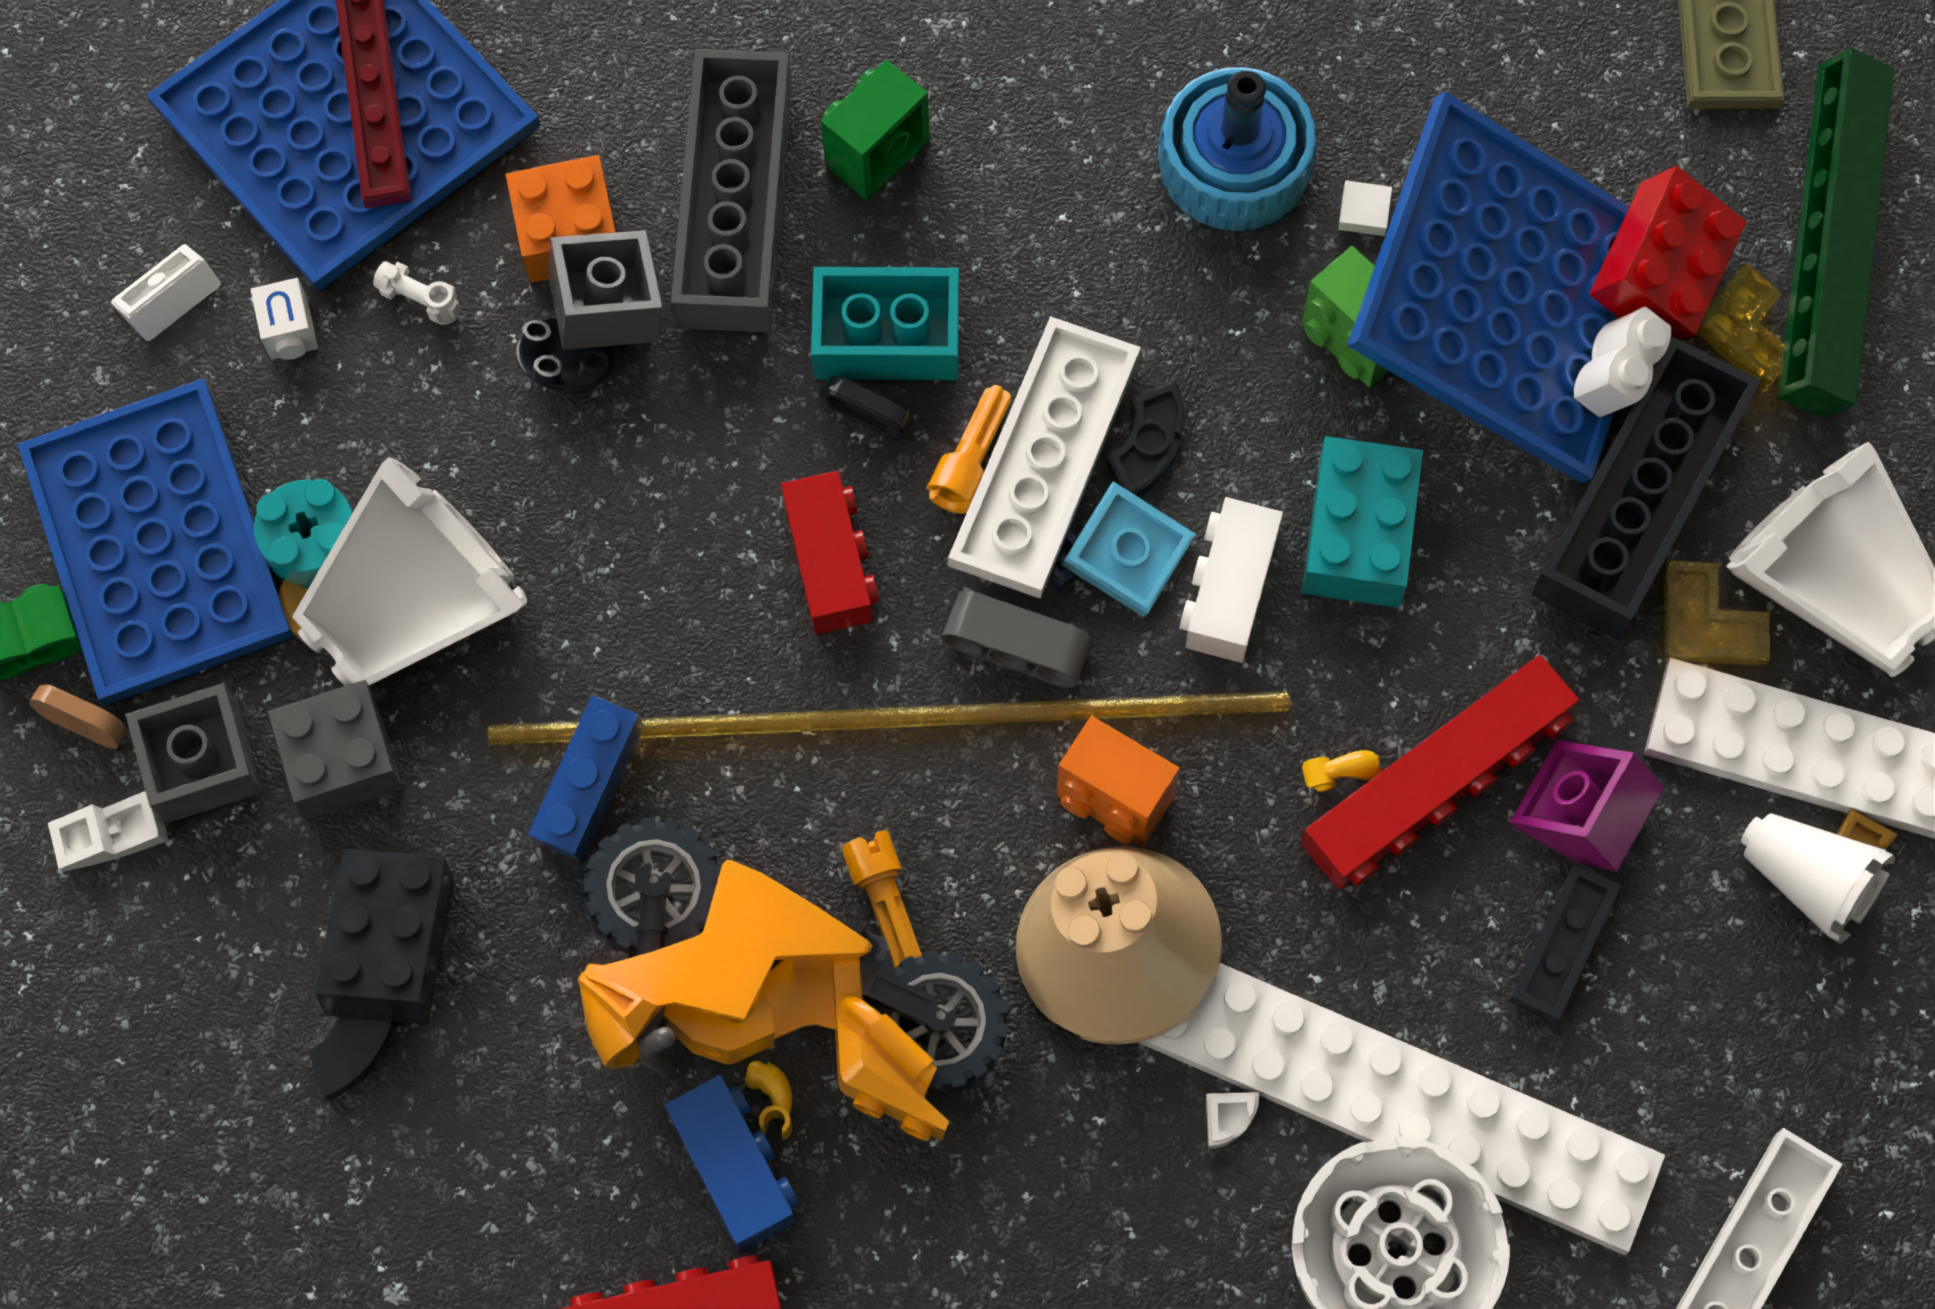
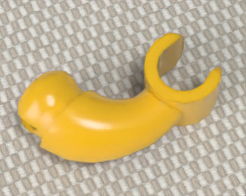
[1302,750,1383,792]
[745,1060,792,1140]

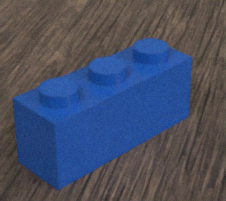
[528,695,645,862]
[664,1074,799,1253]

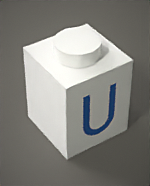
[251,278,318,360]

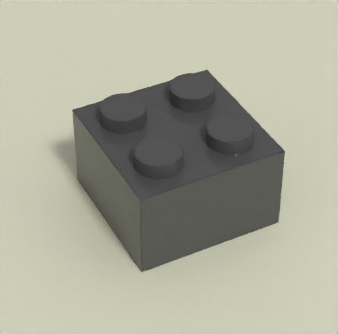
[548,230,662,350]
[268,680,403,821]
[125,683,263,824]

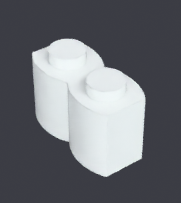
[1574,306,1671,418]

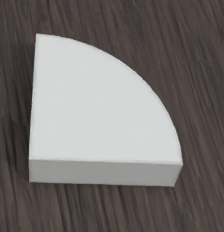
[1206,1092,1259,1149]

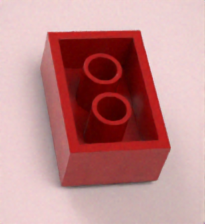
[1589,165,1747,341]

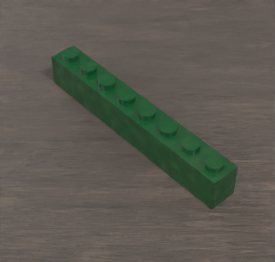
[1777,47,1894,419]

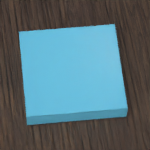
[1061,481,1196,617]

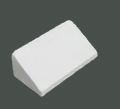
[111,244,220,341]

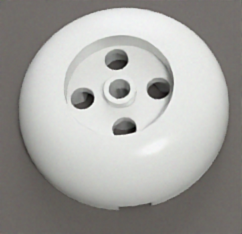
[1292,1137,1510,1309]

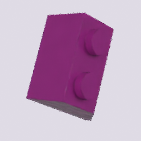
[1510,740,1664,871]

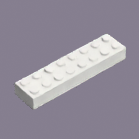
[1676,1128,1842,1309]

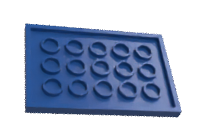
[18,378,294,706]

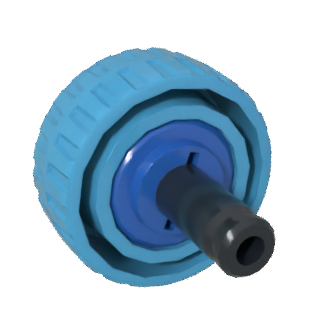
[1158,67,1317,231]

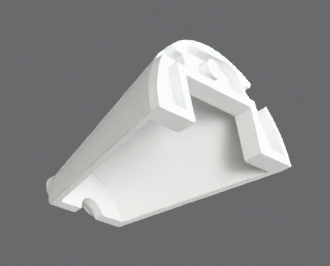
[1726,442,1935,677]
[292,457,527,686]

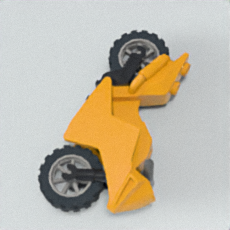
[578,818,1009,1141]

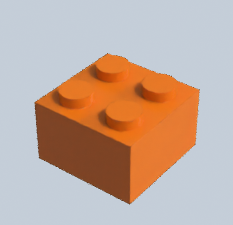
[506,155,616,283]
[1057,715,1180,848]

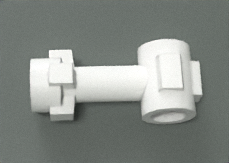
[373,261,462,325]

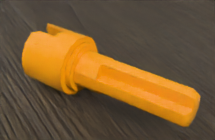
[926,385,1011,514]
[841,830,922,968]

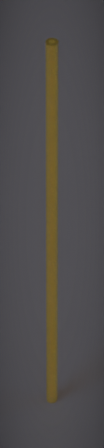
[487,691,1290,745]

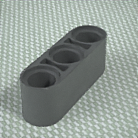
[941,590,1093,688]

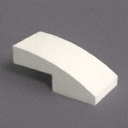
[48,791,168,871]

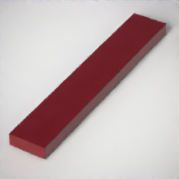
[336,0,412,209]

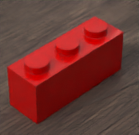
[781,471,879,635]

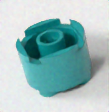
[254,479,353,588]

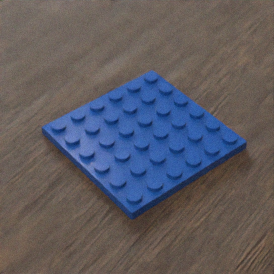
[146,0,541,292]
[1347,91,1629,483]

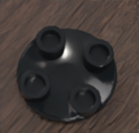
[516,318,613,392]

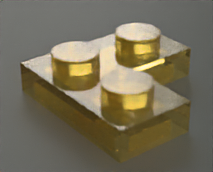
[1697,262,1784,392]
[1664,560,1770,666]

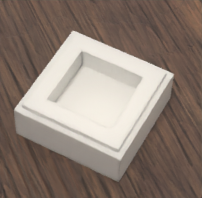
[1338,181,1392,236]

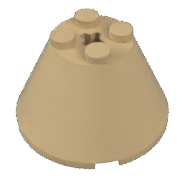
[1016,846,1222,1045]

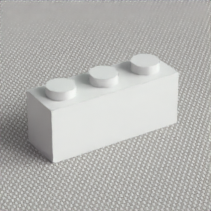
[1179,497,1283,663]

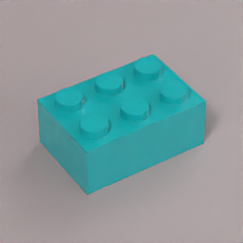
[811,267,959,380]
[1301,436,1423,608]

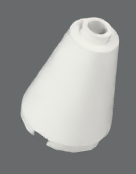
[1741,813,1895,944]

